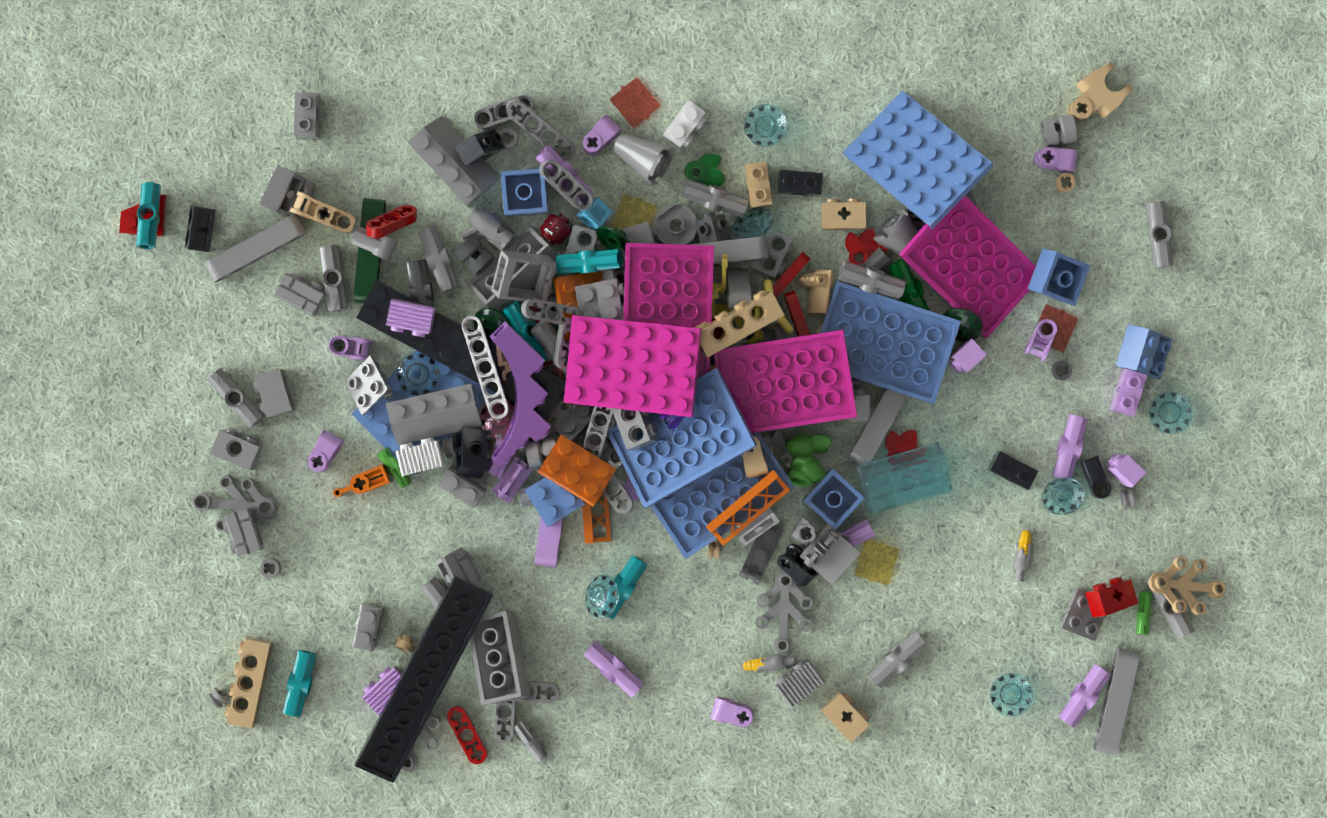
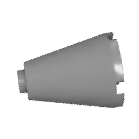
[612,133,674,186]
[873,209,919,258]

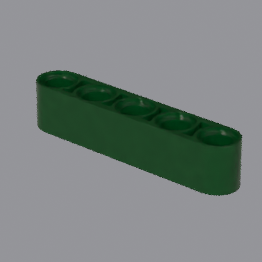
[353,198,386,304]

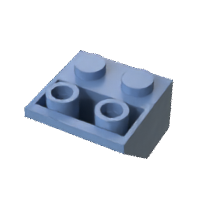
[1116,324,1172,380]

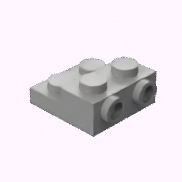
[575,279,624,320]

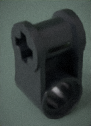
[777,544,819,586]

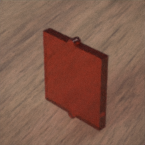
[609,77,661,129]
[1038,304,1078,353]

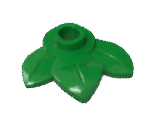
[684,154,726,186]

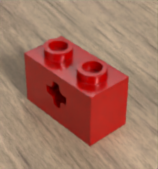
[1085,577,1138,617]

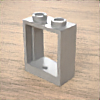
[491,250,557,301]

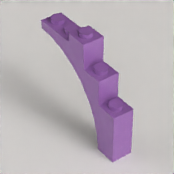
[490,321,551,468]

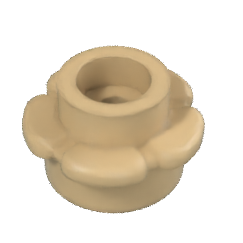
[395,635,416,652]

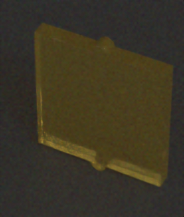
[611,194,657,231]
[854,540,899,585]

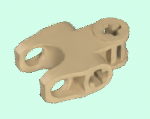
[1067,62,1133,122]
[290,191,356,233]

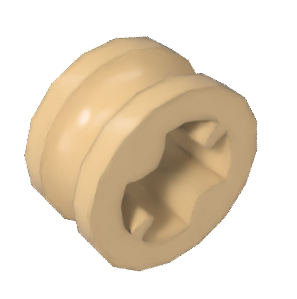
[1055,173,1076,193]
[708,540,719,559]

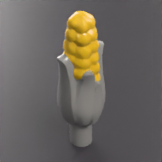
[1013,530,1033,582]
[743,654,795,672]

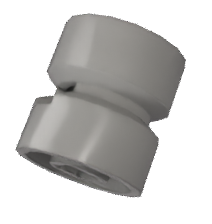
[1040,114,1077,147]
[525,436,557,469]

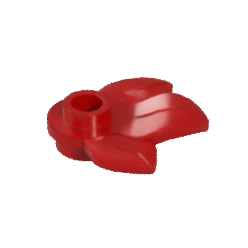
[845,228,887,265]
[885,430,927,468]

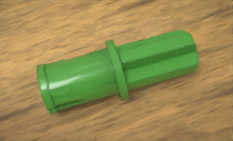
[377,447,412,488]
[1135,592,1153,635]

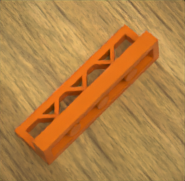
[706,470,790,546]
[582,486,611,544]

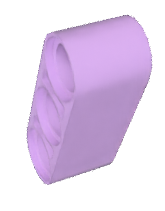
[534,518,563,568]

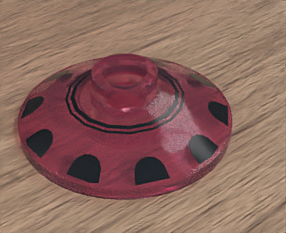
[480,398,515,440]

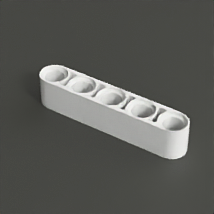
[462,316,509,419]

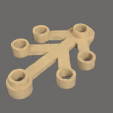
[1148,556,1226,615]

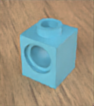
[576,197,613,230]

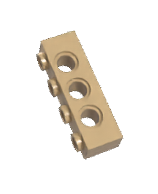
[695,290,784,357]
[225,637,273,729]

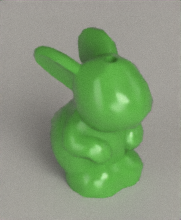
[785,432,833,487]

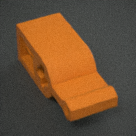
[333,464,391,497]

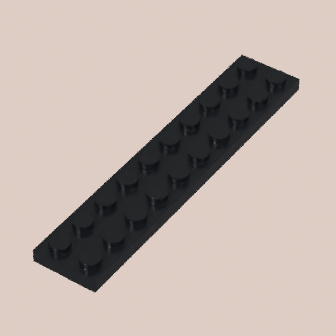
[356,280,566,420]
[354,575,494,783]

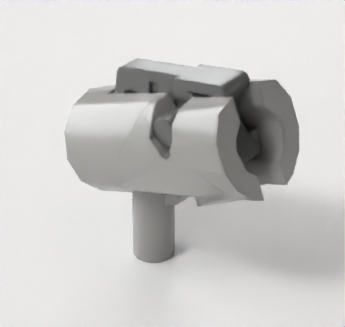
[460,207,515,251]

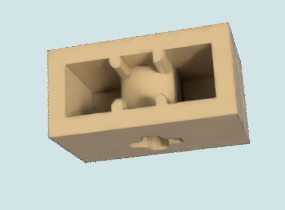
[744,162,772,210]
[821,198,866,230]
[820,692,870,743]

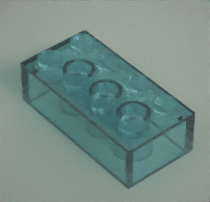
[855,442,953,515]

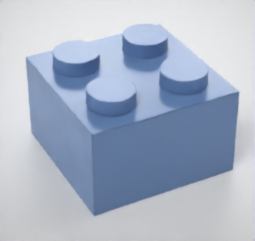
[501,169,549,217]
[1027,248,1091,306]
[802,468,865,530]
[525,477,587,527]

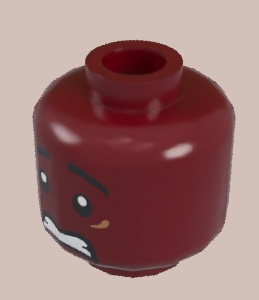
[540,213,572,246]

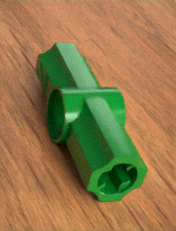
[887,258,930,311]

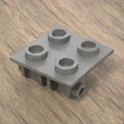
[345,355,393,416]
[800,524,861,585]
[1060,587,1105,641]

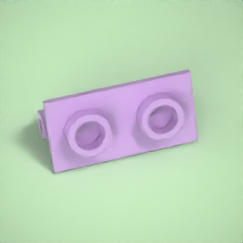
[492,456,534,503]

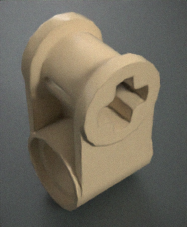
[742,436,769,479]

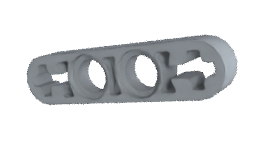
[506,99,575,160]
[583,406,614,459]

